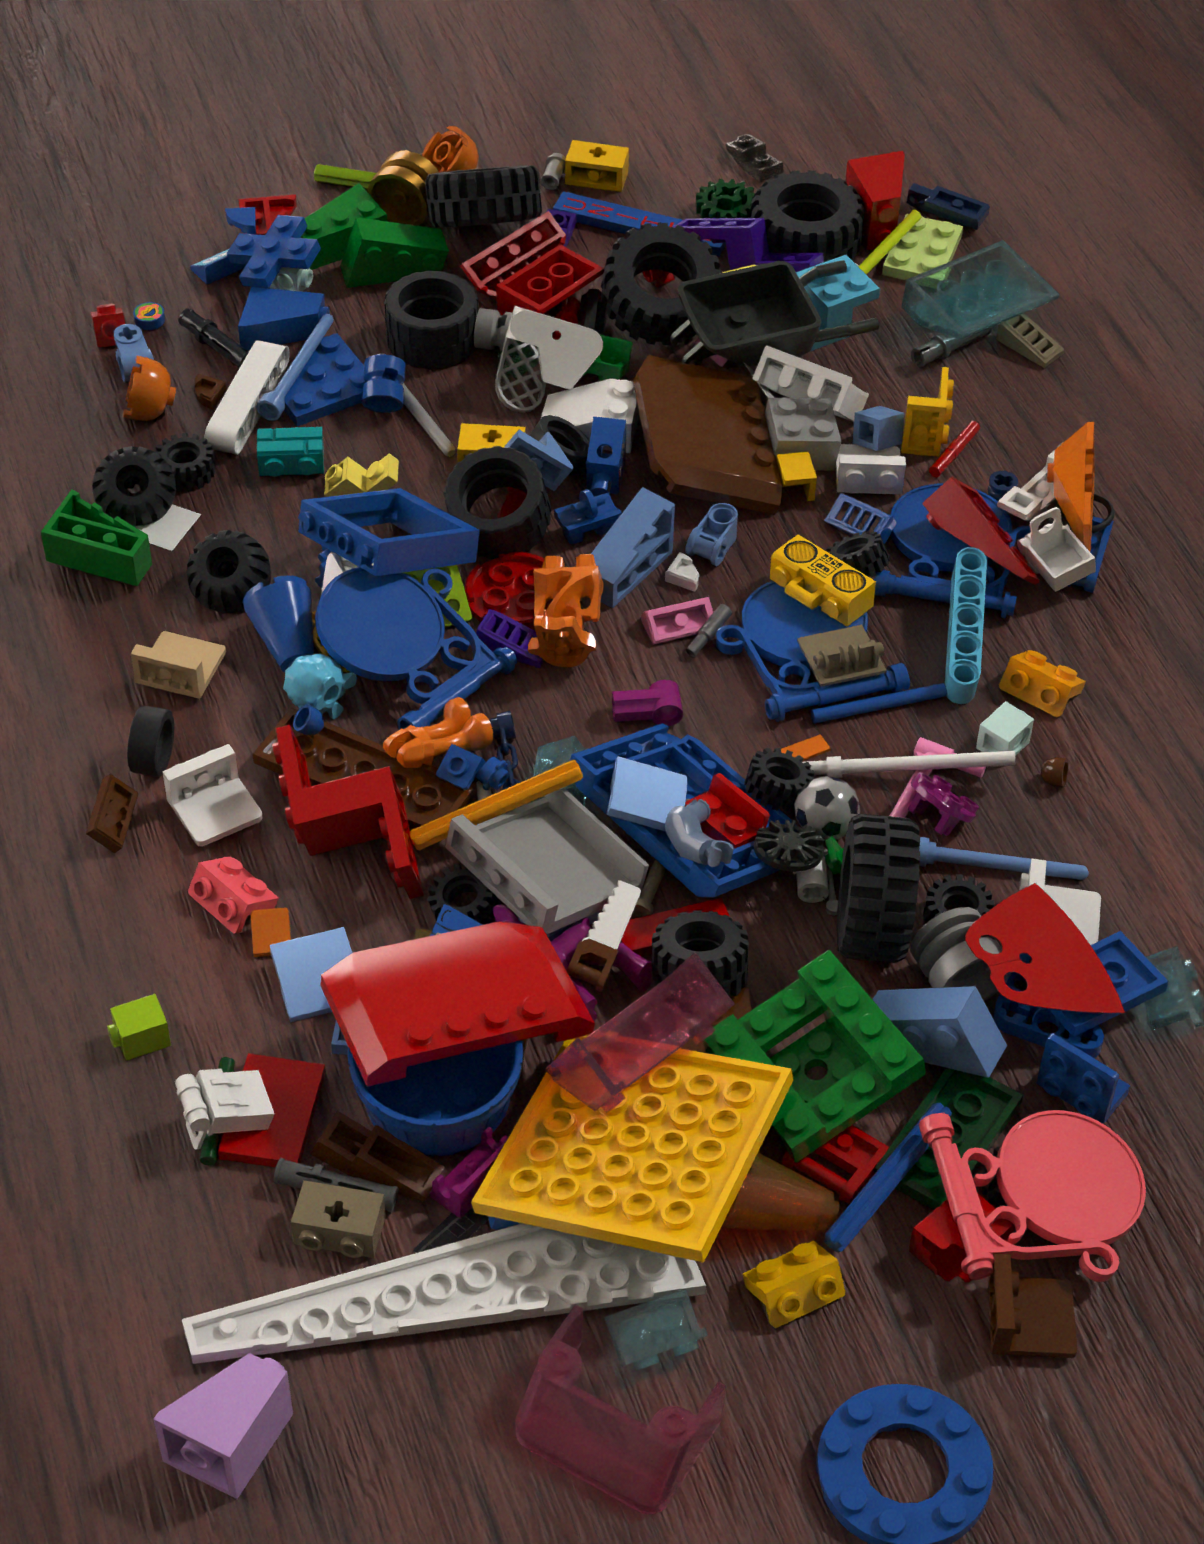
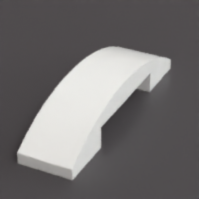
[997,442,1064,521]

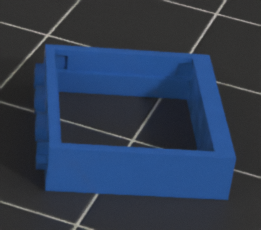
[298,488,480,576]

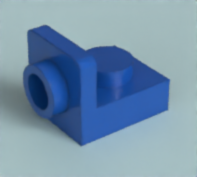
[436,744,486,790]

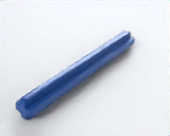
[824,1102,952,1253]

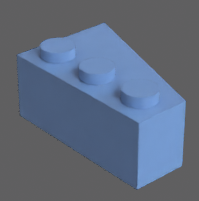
[591,487,675,608]
[873,986,1007,1078]

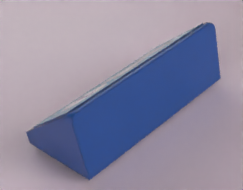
[190,248,246,285]

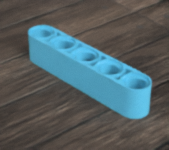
[945,547,987,704]

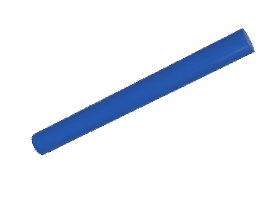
[811,683,947,724]

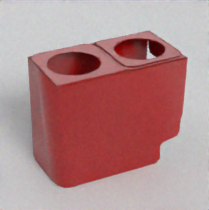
[909,1194,1015,1283]

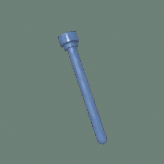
[256,314,333,421]
[919,837,1089,880]

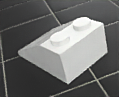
[541,379,640,453]

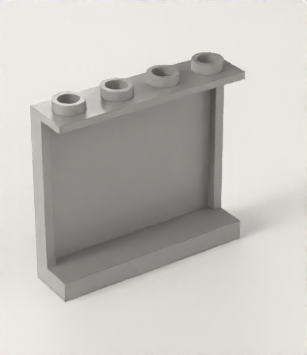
[445,788,649,934]

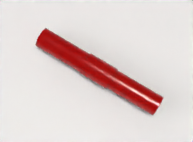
[929,421,980,478]

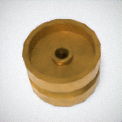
[367,151,439,226]

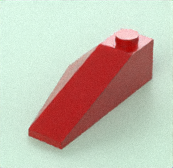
[922,477,1040,585]

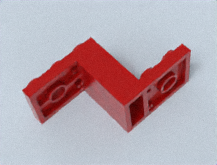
[272,725,424,899]

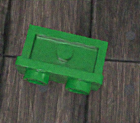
[583,334,633,381]

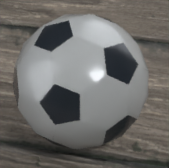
[795,776,860,841]

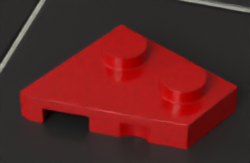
[239,194,297,235]

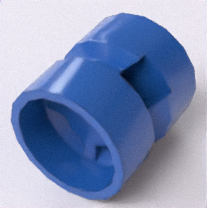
[362,354,406,413]

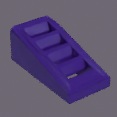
[476,609,544,668]

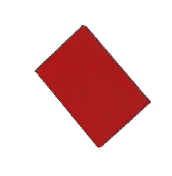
[218,1053,326,1167]

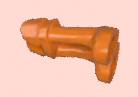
[383,697,493,768]

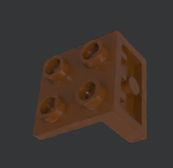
[987,1254,1078,1358]

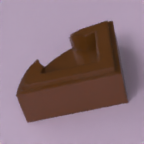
[194,374,227,409]

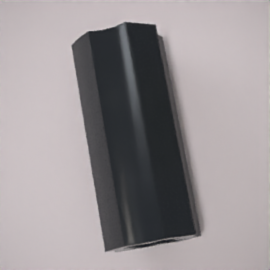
[578,289,607,335]

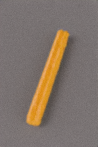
[409,760,583,850]

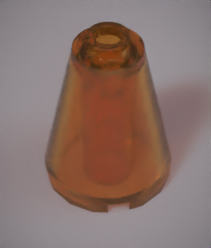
[722,1152,839,1232]

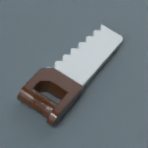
[567,880,641,992]

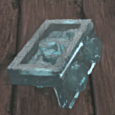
[1144,946,1204,1030]

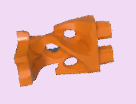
[528,554,604,667]

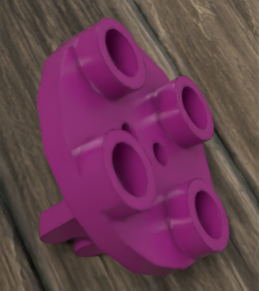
[908,772,979,836]

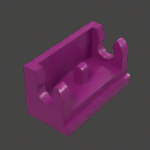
[430,1127,508,1219]

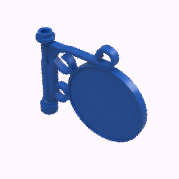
[874,483,1031,619]
[315,567,517,730]
[716,581,910,722]

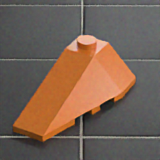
[1047,422,1095,552]

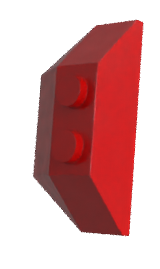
[460,211,566,300]

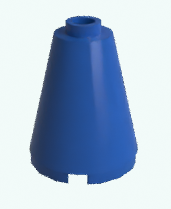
[243,576,314,672]

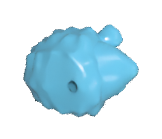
[283,654,357,719]

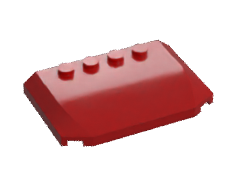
[320,921,595,1086]

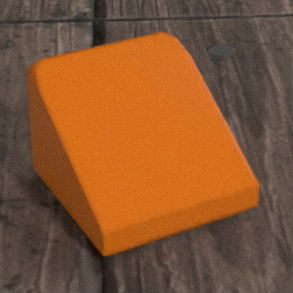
[250,908,291,957]

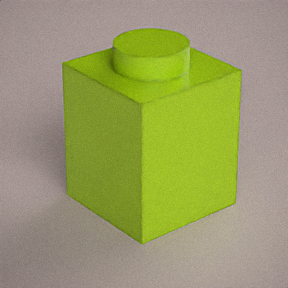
[107,994,171,1061]

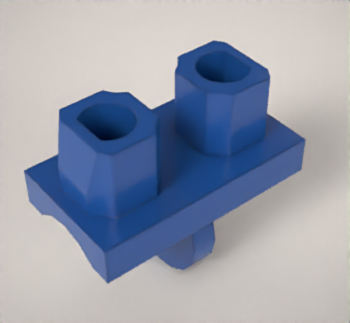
[554,489,622,545]

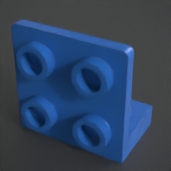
[1036,1034,1131,1124]

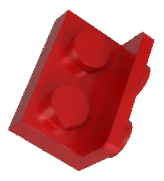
[685,773,770,849]

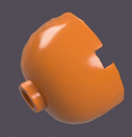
[422,126,479,173]
[123,355,176,421]

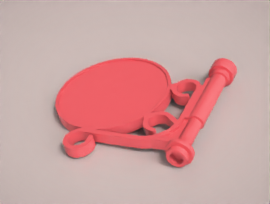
[919,1110,1146,1282]

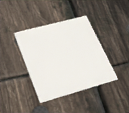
[136,505,201,551]

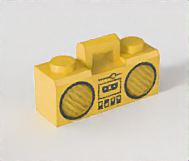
[770,535,876,626]

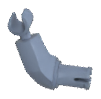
[665,799,733,867]

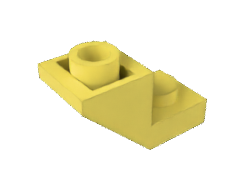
[324,453,399,497]

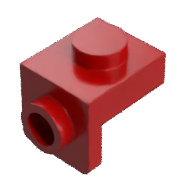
[90,304,125,347]

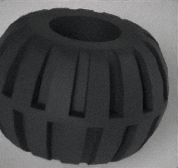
[92,446,176,527]
[187,530,271,613]

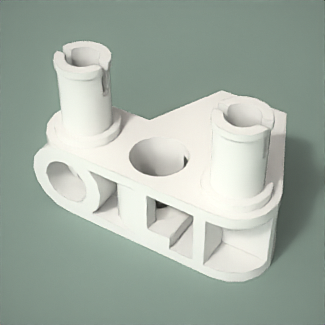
[506,306,603,390]

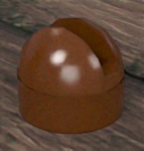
[1041,757,1069,787]

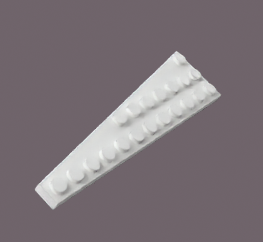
[182,1223,706,1364]

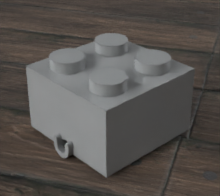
[765,397,842,471]

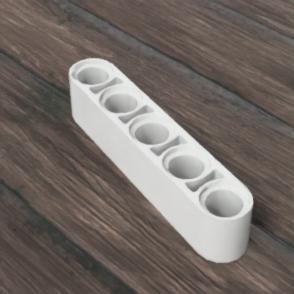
[204,340,289,455]

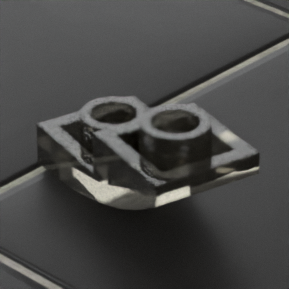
[726,134,784,182]

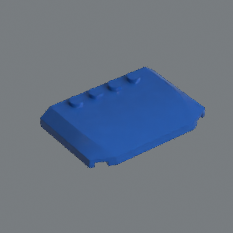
[570,723,797,897]

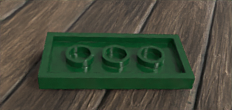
[874,1068,1023,1210]

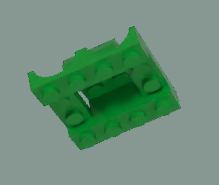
[701,950,926,1163]

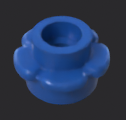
[477,756,510,790]

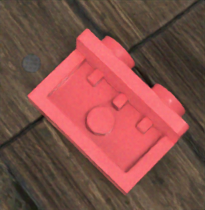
[188,856,279,934]

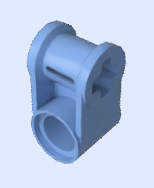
[114,324,154,382]
[685,503,738,566]

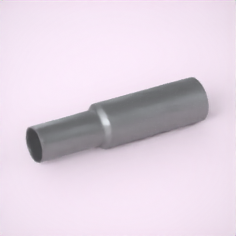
[686,604,732,657]

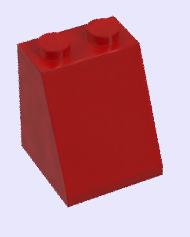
[845,151,905,250]

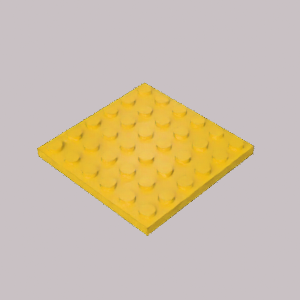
[471,1033,793,1262]

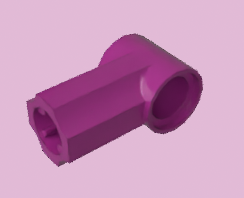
[612,679,683,726]

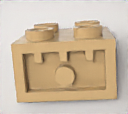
[131,631,226,699]

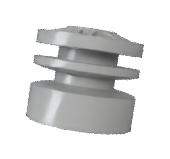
[910,907,1011,1001]

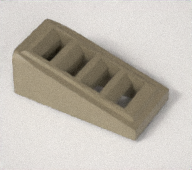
[996,309,1064,368]

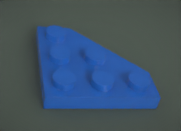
[284,333,366,427]

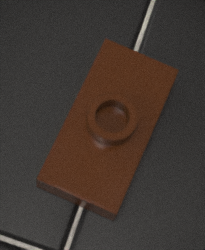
[86,774,138,853]

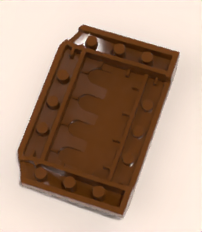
[633,355,783,515]

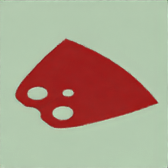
[965,883,1125,1013]

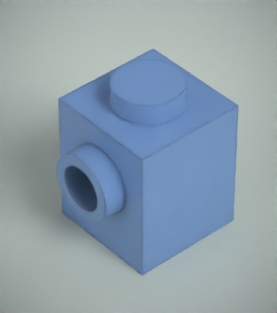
[853,406,904,451]

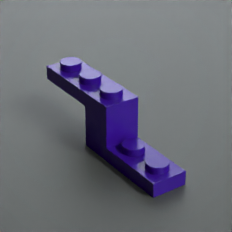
[674,218,824,272]

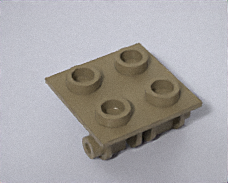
[797,625,887,687]

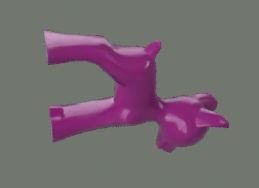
[493,905,652,1022]

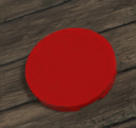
[465,552,552,630]

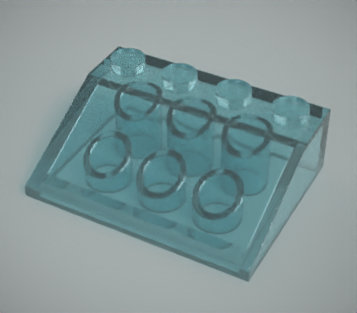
[901,240,1059,340]

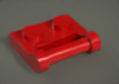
[782,1125,890,1205]

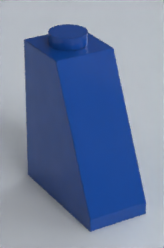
[238,287,330,350]

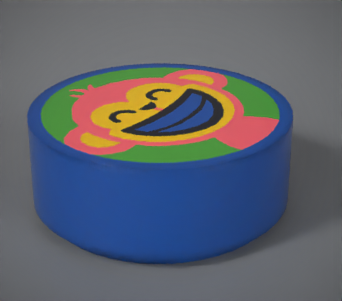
[133,302,165,330]

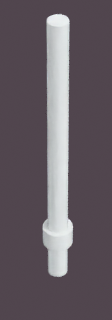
[802,751,1016,778]

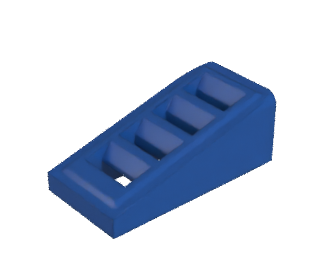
[824,493,897,544]

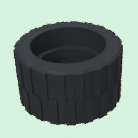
[384,271,478,369]
[444,446,551,559]

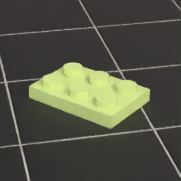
[882,214,963,288]

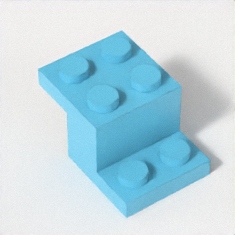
[796,255,880,351]

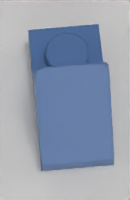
[504,430,573,491]

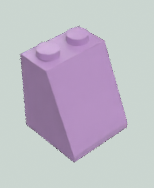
[154,1353,293,1499]

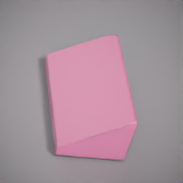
[641,597,713,645]

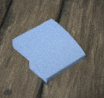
[606,756,687,831]
[270,927,352,1022]

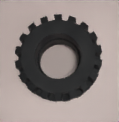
[652,910,749,1006]

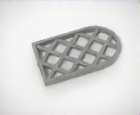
[495,332,546,413]

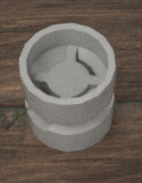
[474,308,523,354]

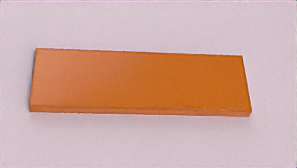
[781,734,831,761]

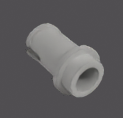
[540,153,566,190]

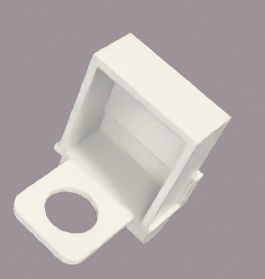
[1017,507,1096,592]
[175,1069,274,1150]

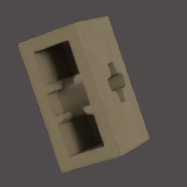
[291,1180,386,1258]

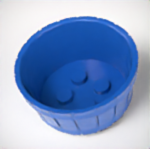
[347,1041,523,1156]

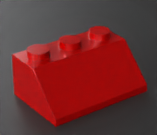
[496,245,604,316]

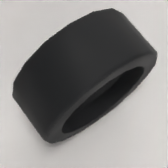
[529,415,589,475]
[127,706,175,777]

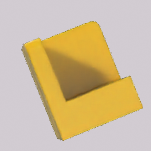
[776,452,817,501]

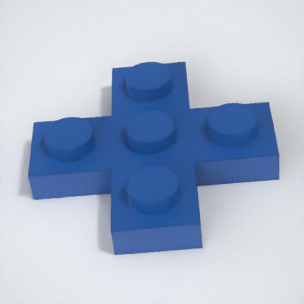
[226,215,321,288]

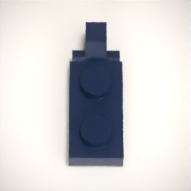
[906,183,990,230]

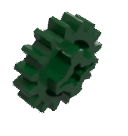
[695,179,755,218]

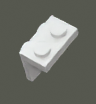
[836,444,906,495]
[163,744,262,846]
[1019,859,1101,945]

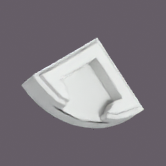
[665,552,699,592]

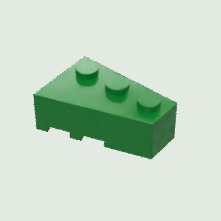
[301,183,387,270]
[340,217,449,288]
[41,489,152,586]

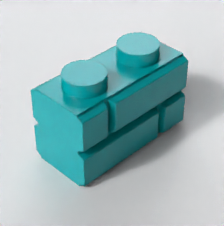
[257,427,324,477]

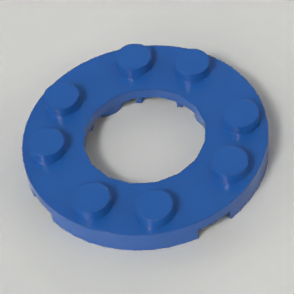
[816,1384,993,1544]

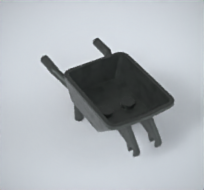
[670,260,879,367]

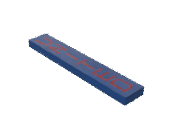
[553,191,726,256]

